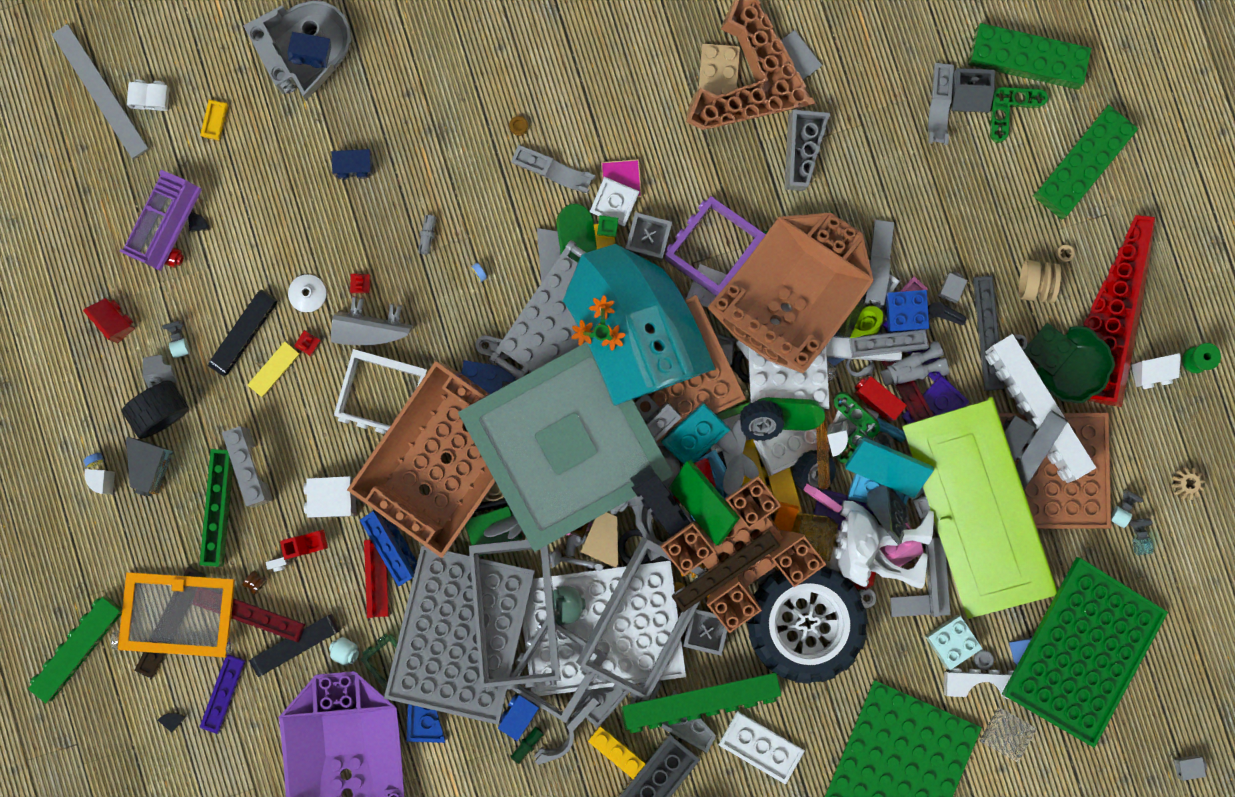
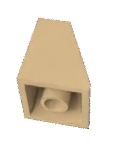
[581,511,618,568]

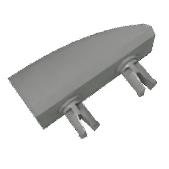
[331,296,414,345]

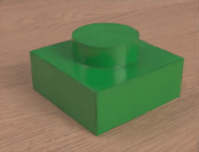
[597,215,619,238]

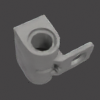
[635,395,682,442]

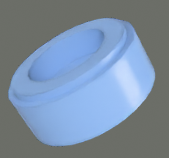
[471,263,487,282]

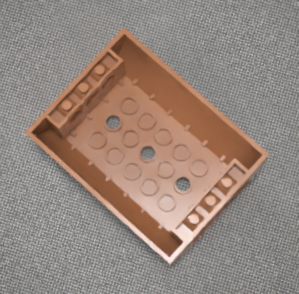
[347,361,496,558]

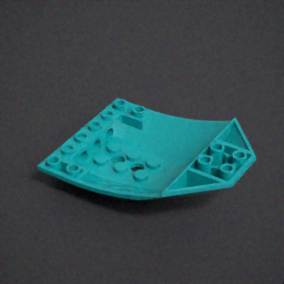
[562,244,715,406]

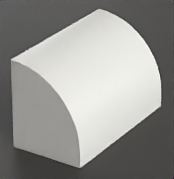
[827,420,849,457]
[85,469,115,495]

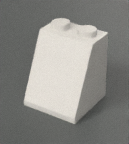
[304,477,357,518]

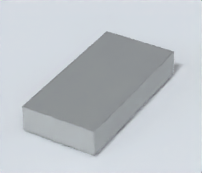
[890,595,931,617]

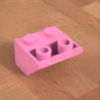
[880,523,924,567]

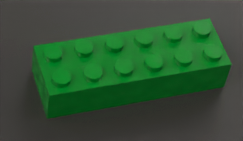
[968,23,1092,90]
[1033,105,1139,220]

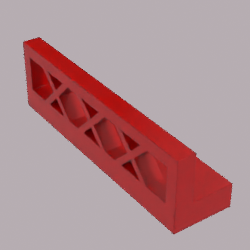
[364,540,389,618]

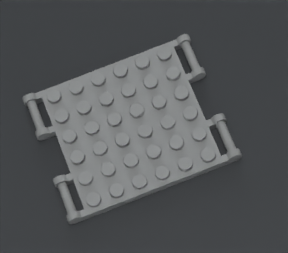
[488,240,653,380]

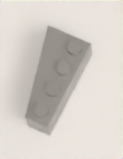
[785,110,830,191]

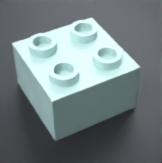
[925,615,982,670]

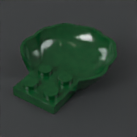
[1023,323,1115,403]

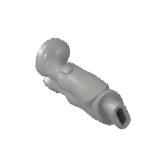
[880,341,949,386]

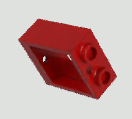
[854,376,907,423]

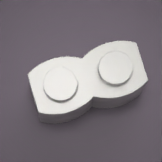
[127,80,170,111]

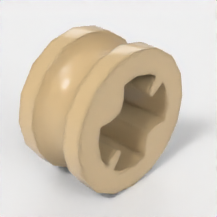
[1055,245,1075,263]

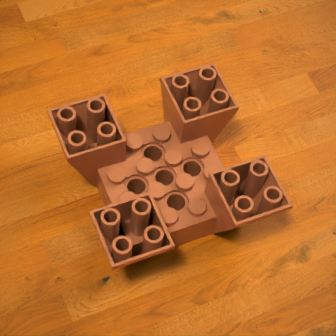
[660,475,826,633]

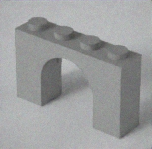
[222,426,273,507]

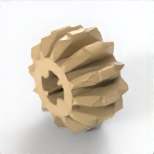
[1171,467,1205,500]

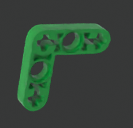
[990,87,1048,143]
[834,391,880,463]

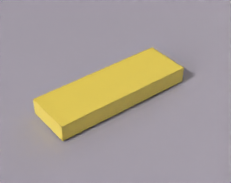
[248,342,300,398]

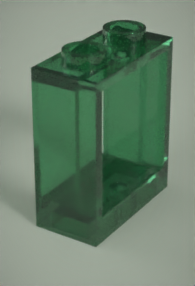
[360,633,398,691]

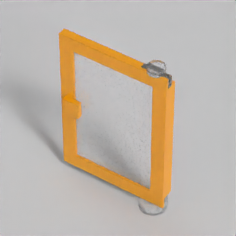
[111,572,235,658]

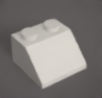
[1131,353,1180,389]

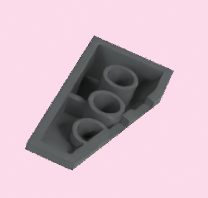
[866,485,909,545]

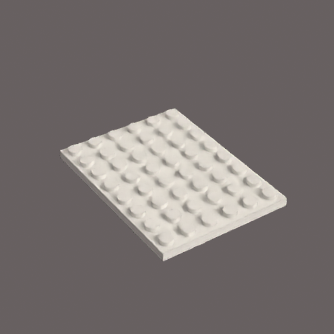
[523,561,686,696]

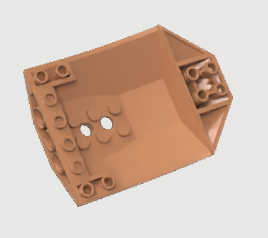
[708,213,874,374]

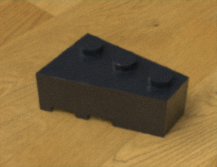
[630,465,690,537]

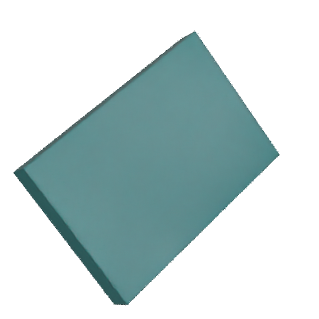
[661,402,730,464]

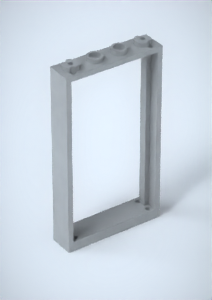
[576,537,706,701]
[469,540,561,692]

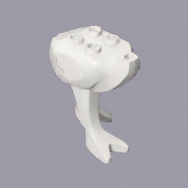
[835,501,934,589]

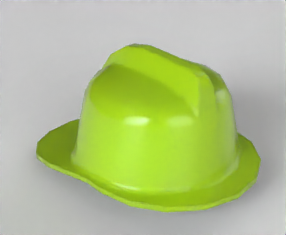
[839,306,884,338]

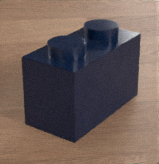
[287,32,331,68]
[331,149,373,180]

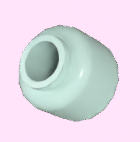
[329,637,359,666]

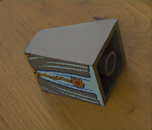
[126,437,173,497]

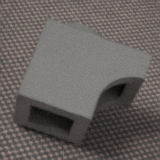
[143,355,177,388]

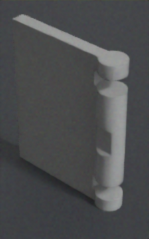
[781,30,822,80]

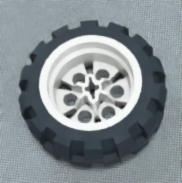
[747,567,868,684]

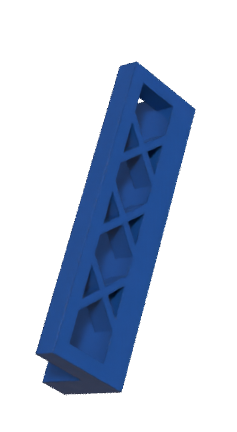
[360,510,417,587]

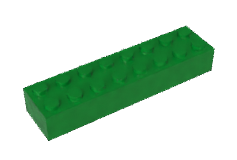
[621,673,782,734]

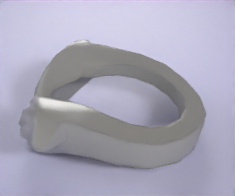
[846,359,874,378]

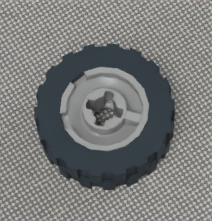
[740,400,784,441]
[793,450,836,493]

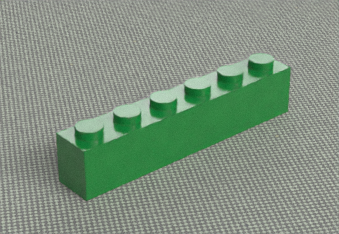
[200,449,233,567]
[28,596,122,704]

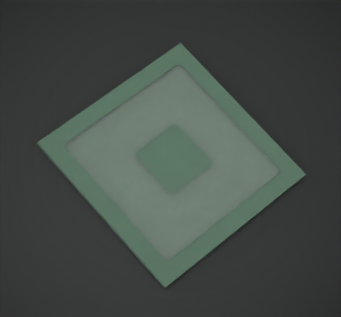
[458,342,674,552]

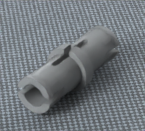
[418,215,437,255]

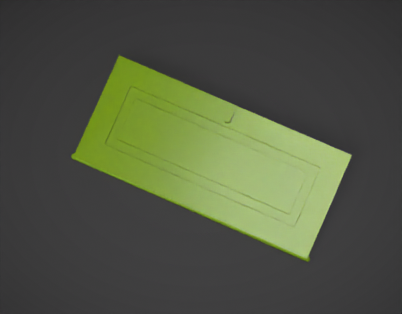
[902,397,1057,619]

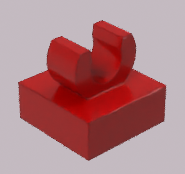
[350,274,371,294]
[294,330,321,357]

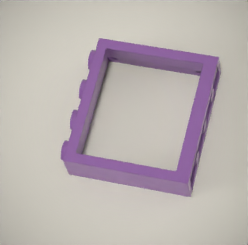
[665,196,766,297]

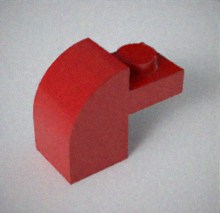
[280,530,328,560]

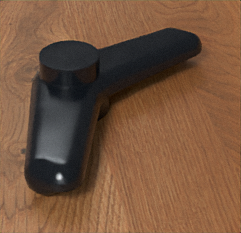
[928,302,966,326]

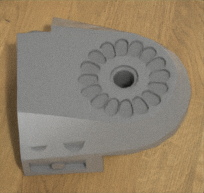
[243,0,352,101]

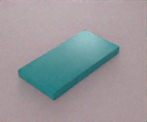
[845,437,934,498]

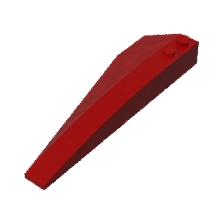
[1083,215,1155,407]

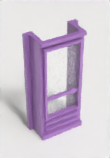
[120,170,202,271]

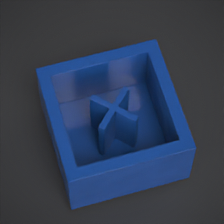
[885,290,929,332]
[498,694,539,741]

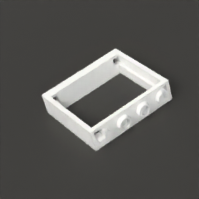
[334,349,428,434]

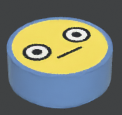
[83,453,104,468]

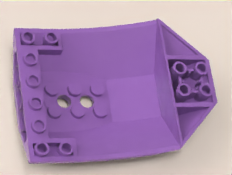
[278,671,404,797]

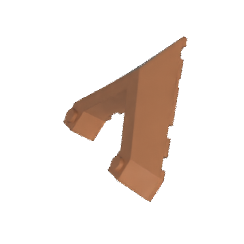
[686,0,815,130]

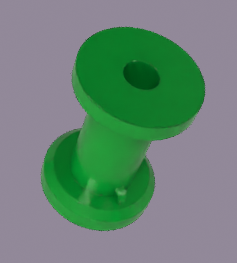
[1182,343,1221,373]

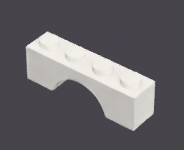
[944,668,1014,699]

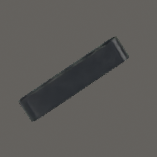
[208,289,278,377]
[249,614,341,677]

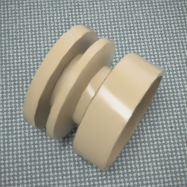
[1018,260,1061,303]

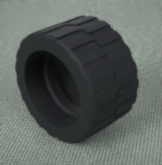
[122,381,189,439]

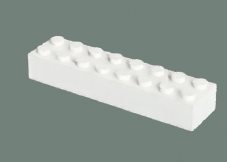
[985,334,1096,483]

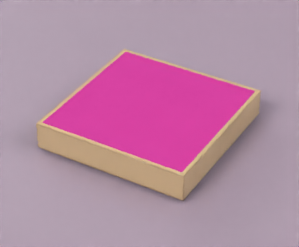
[601,159,642,198]

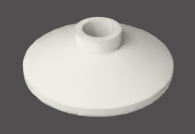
[288,274,326,312]

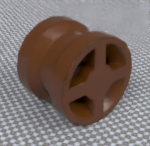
[242,570,267,595]

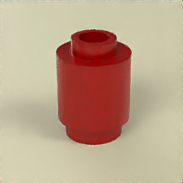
[164,248,184,268]

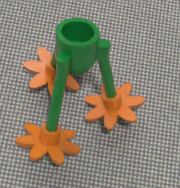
[571,295,626,351]

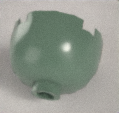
[553,586,586,626]

